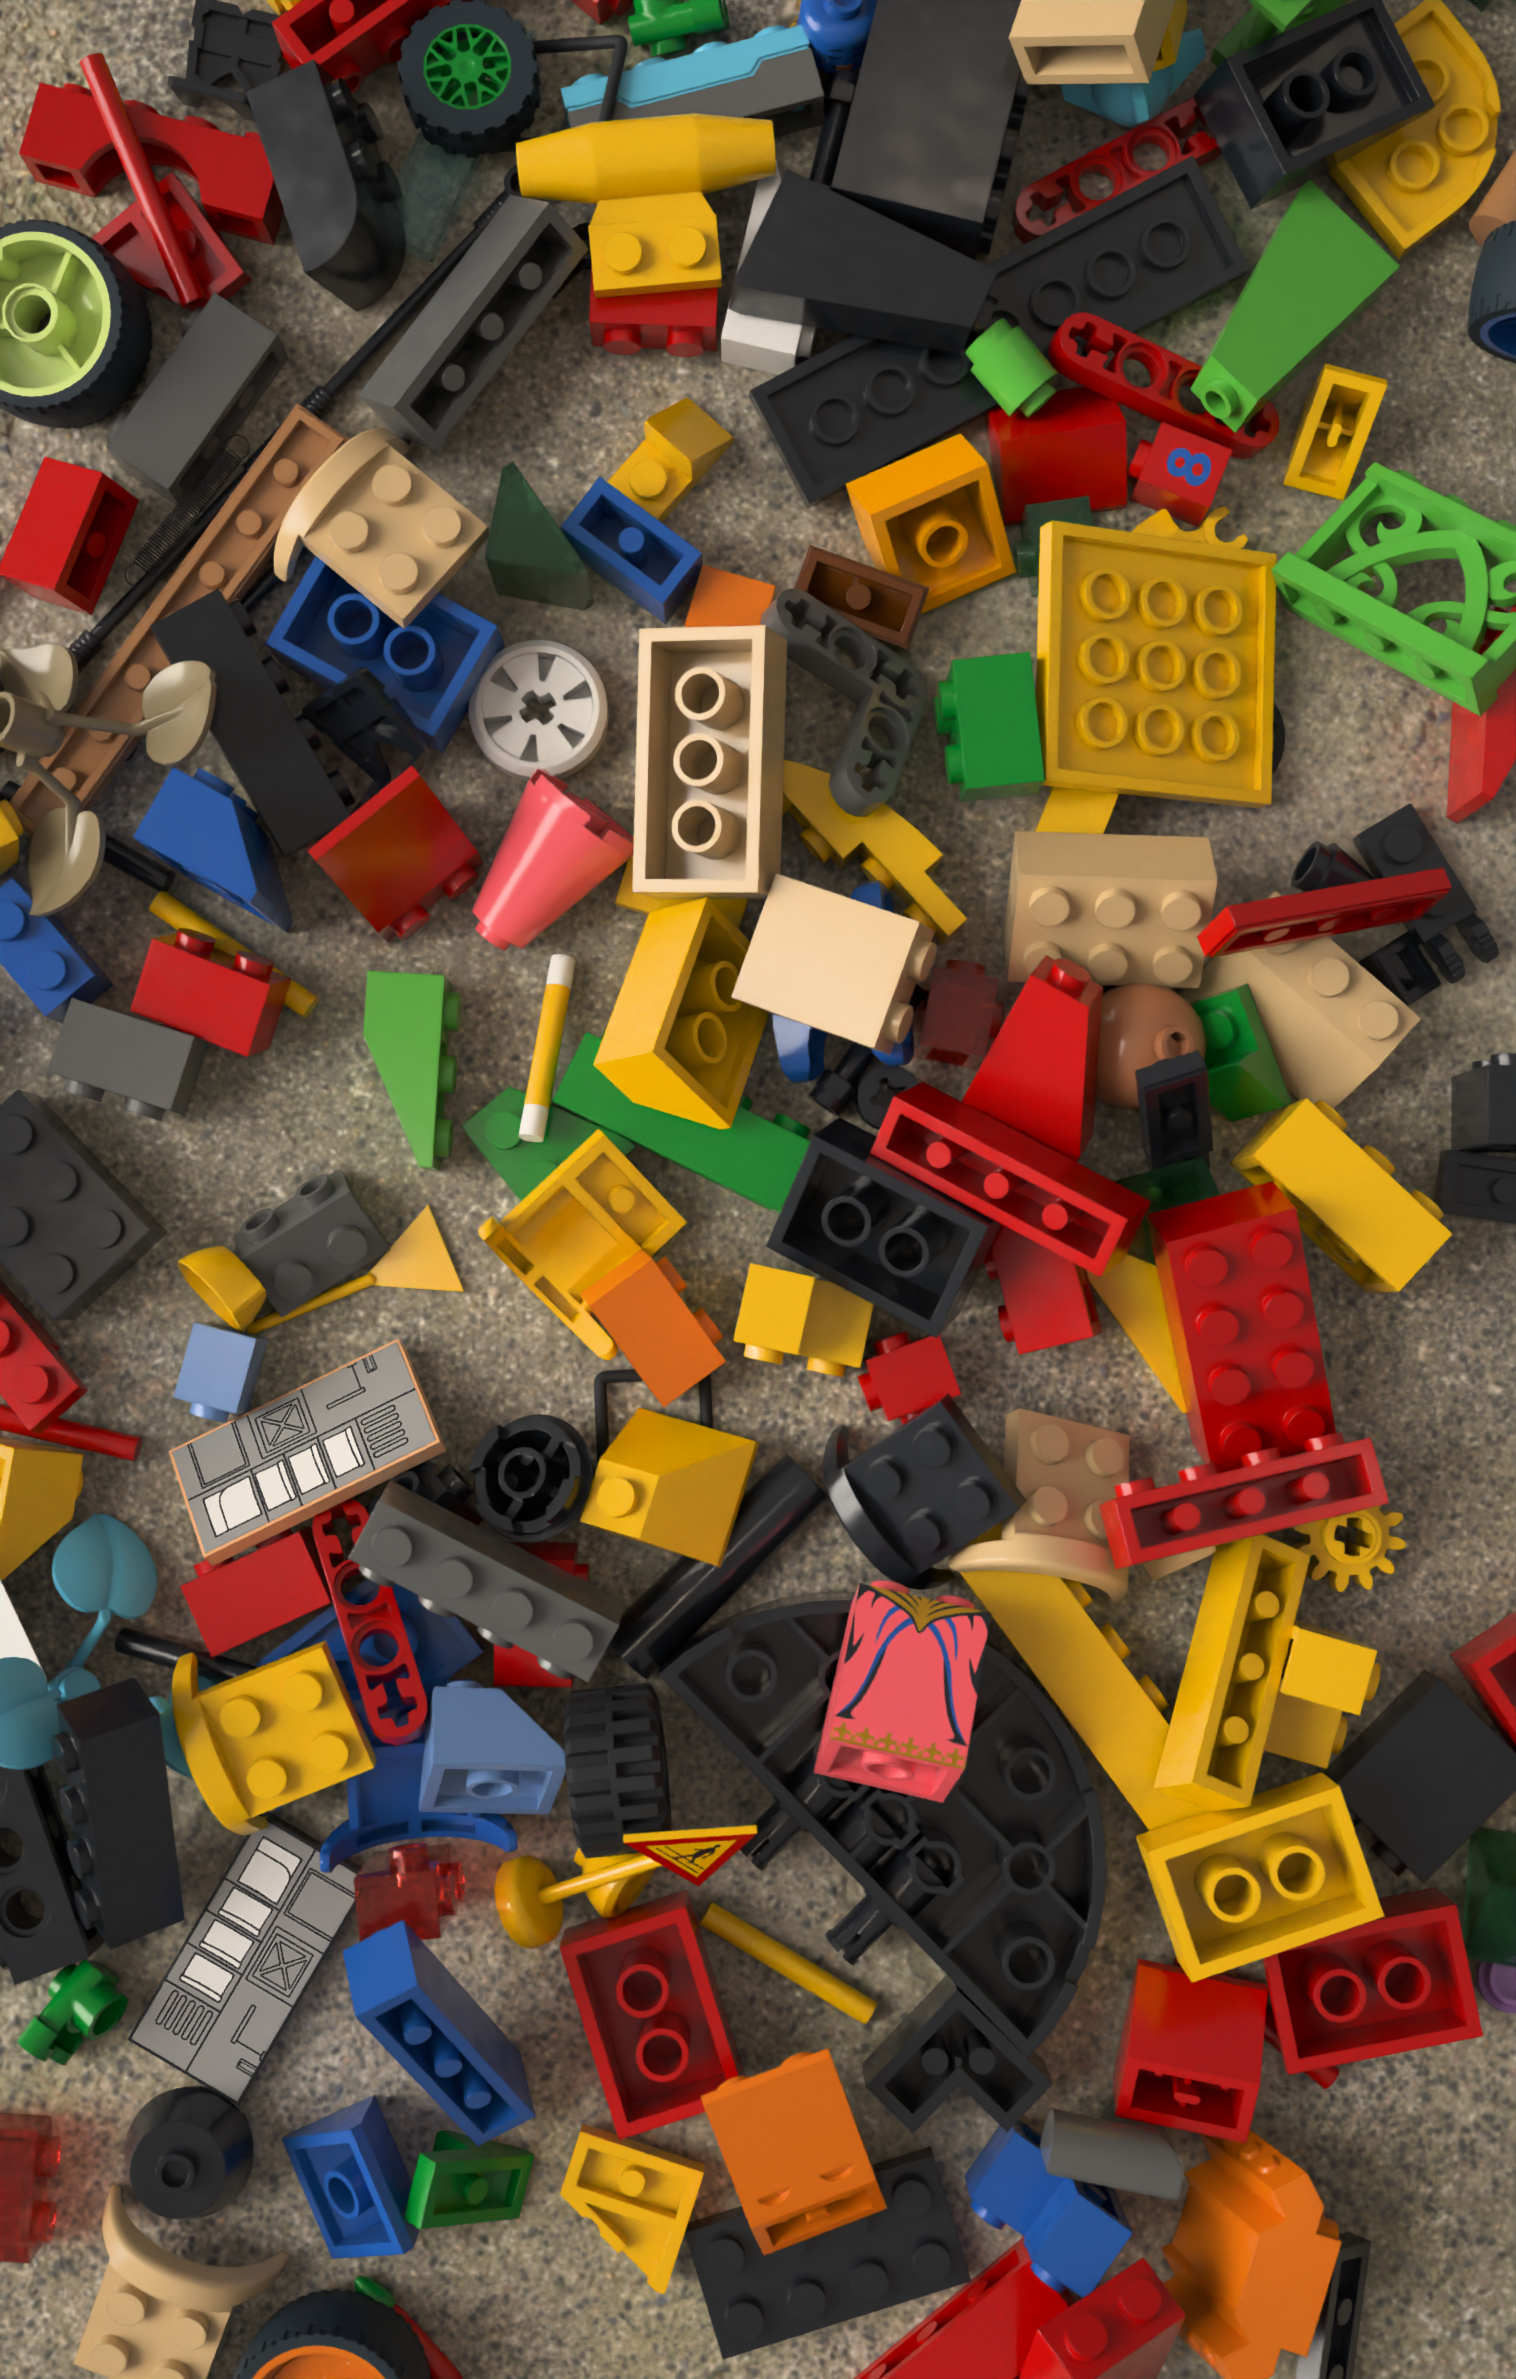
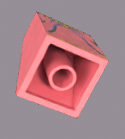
[814,1581,991,1803]

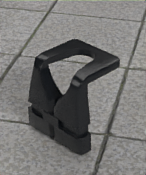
[168,0,285,122]
[302,667,430,817]

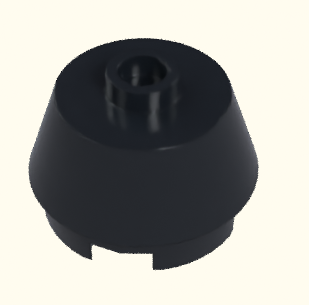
[470,1414,595,1543]
[124,2086,254,2219]

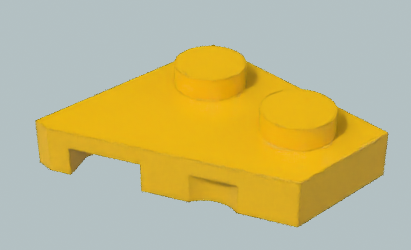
[560,2123,705,2294]

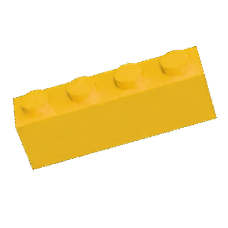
[1154,1534,1311,1812]

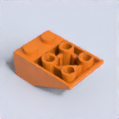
[701,2048,887,2256]

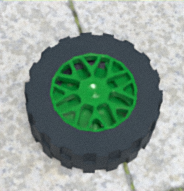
[398,0,541,158]

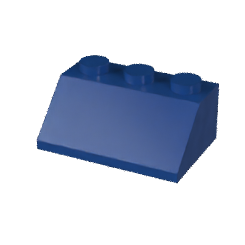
[133,767,293,933]

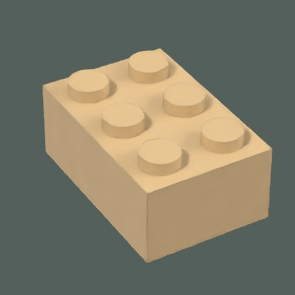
[1003,831,1218,988]

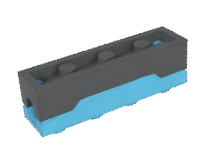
[561,25,824,138]

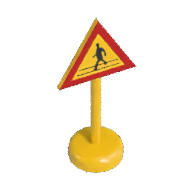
[494,1825,757,1949]

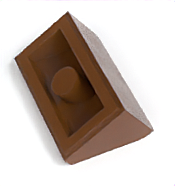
[794,545,930,650]

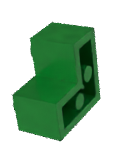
[933,652,1045,802]

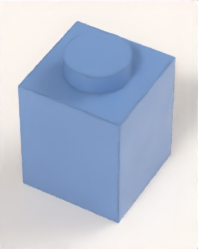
[173,1322,269,1422]

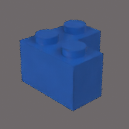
[964,2119,1133,2298]

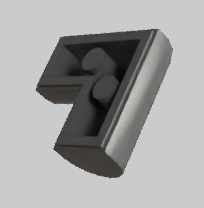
[1040,2101,1183,2201]

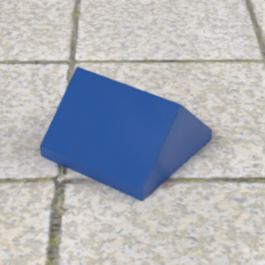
[282,2095,420,2259]

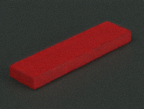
[1197,867,1452,958]

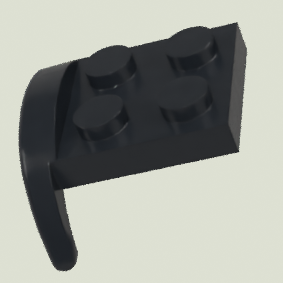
[823,1393,1027,1590]

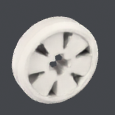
[469,640,609,781]

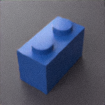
[561,476,703,625]
[0,877,114,1024]

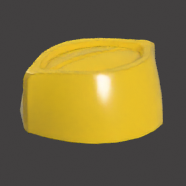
[177,1246,267,1333]

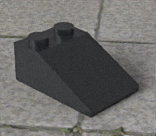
[1193,0,1435,210]

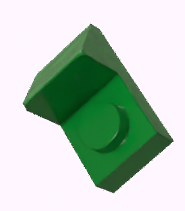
[1190,983,1292,1122]
[404,2130,534,2229]

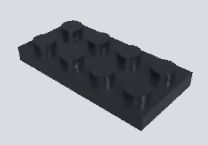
[685,2146,971,2360]

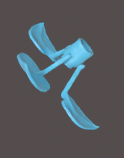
[0,1513,219,1778]

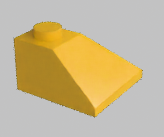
[580,1408,759,1567]
[0,1437,84,1580]

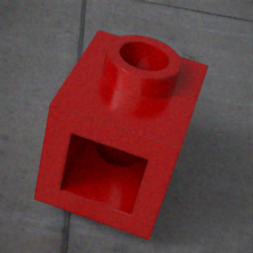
[857,1330,961,1425]

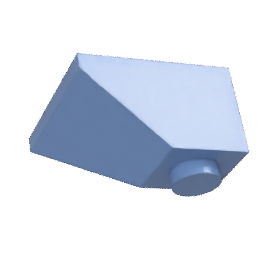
[419,1680,566,1815]

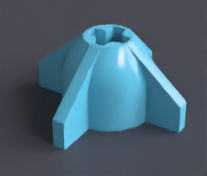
[1060,28,1206,128]

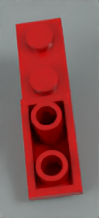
[0,1280,88,1434]

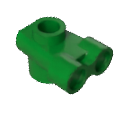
[628,0,730,57]
[17,1958,128,2066]

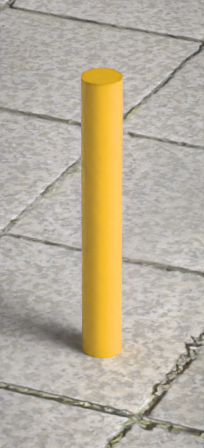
[149,891,319,1018]
[699,1901,877,2025]

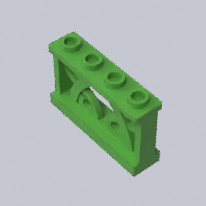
[1271,462,1516,717]

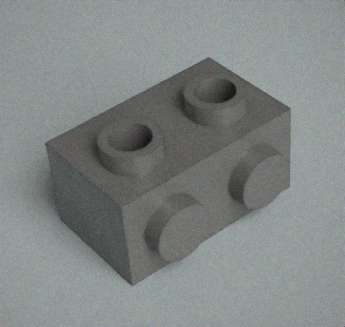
[47,998,208,1121]

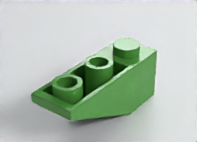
[363,971,461,1171]

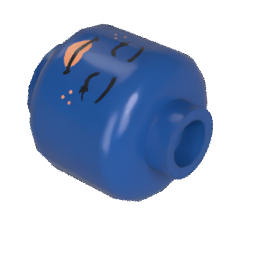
[796,0,878,74]

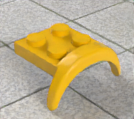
[478,1129,687,1361]
[172,1640,377,1835]

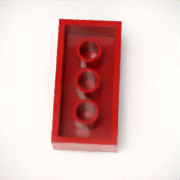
[1146,1181,1336,1473]

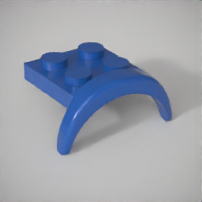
[320,1678,518,1873]

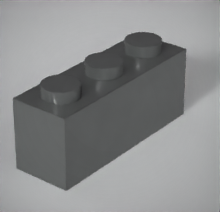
[106,293,289,508]

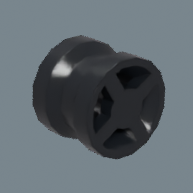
[855,1065,918,1130]

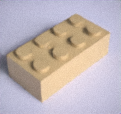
[632,625,787,899]

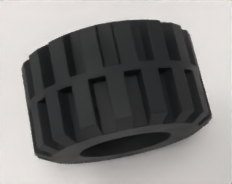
[564,1683,672,1859]

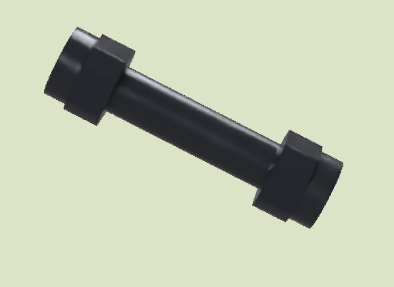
[809,69,859,190]
[808,983,927,1117]

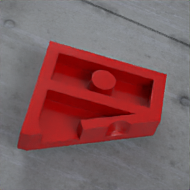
[92,171,252,312]

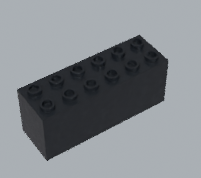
[831,0,1030,260]

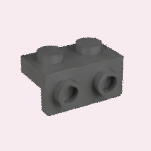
[234,1169,390,1317]

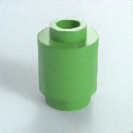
[965,318,1058,418]

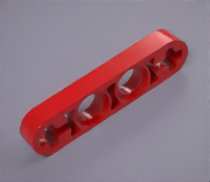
[1012,97,1222,244]
[1048,312,1280,460]
[312,1499,428,1745]

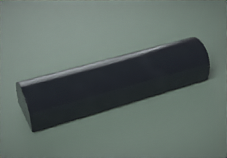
[610,1453,830,1679]

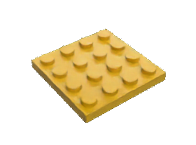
[1036,520,1277,808]

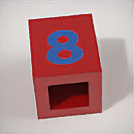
[1127,422,1233,528]

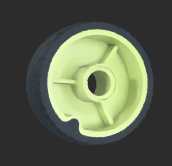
[0,219,153,429]

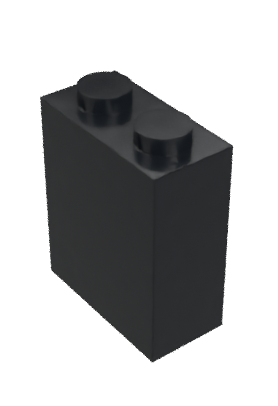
[1322,1670,1516,1883]

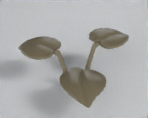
[0,644,217,917]

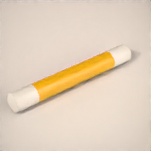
[519,954,576,1142]

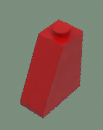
[961,955,1103,1162]

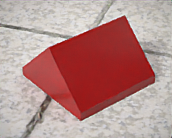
[985,387,1127,527]

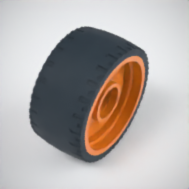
[233,2289,431,2379]

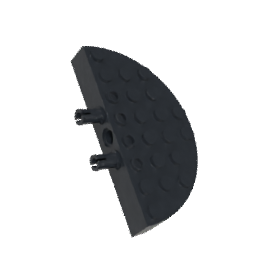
[658,1591,1107,2058]

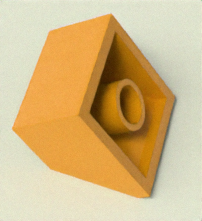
[846,433,1016,614]

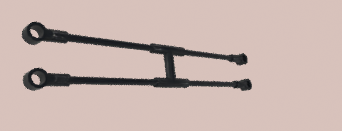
[68,166,592,762]

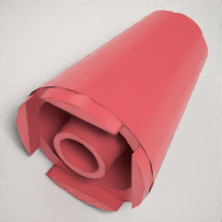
[472,767,634,951]

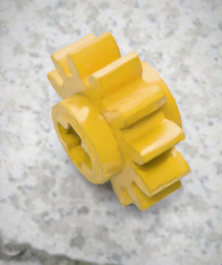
[1290,1492,1406,1592]

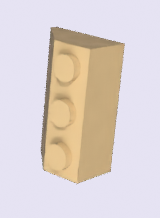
[1179,890,1421,1109]

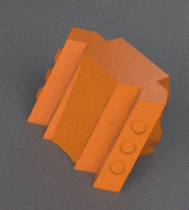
[1161,2130,1342,2379]

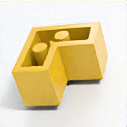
[733,1263,874,1377]
[1264,1620,1381,1769]

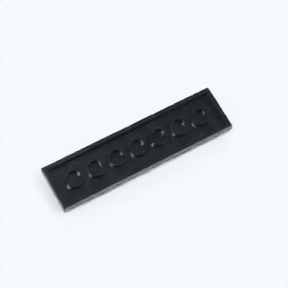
[749,156,1250,509]

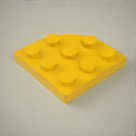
[1328,0,1501,260]

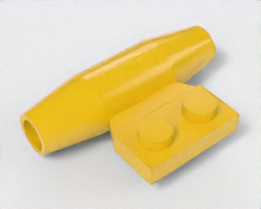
[516,113,776,298]

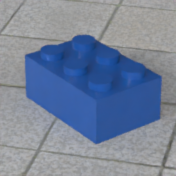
[265,556,505,754]

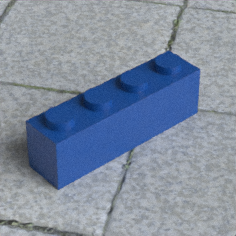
[343,1920,536,2146]

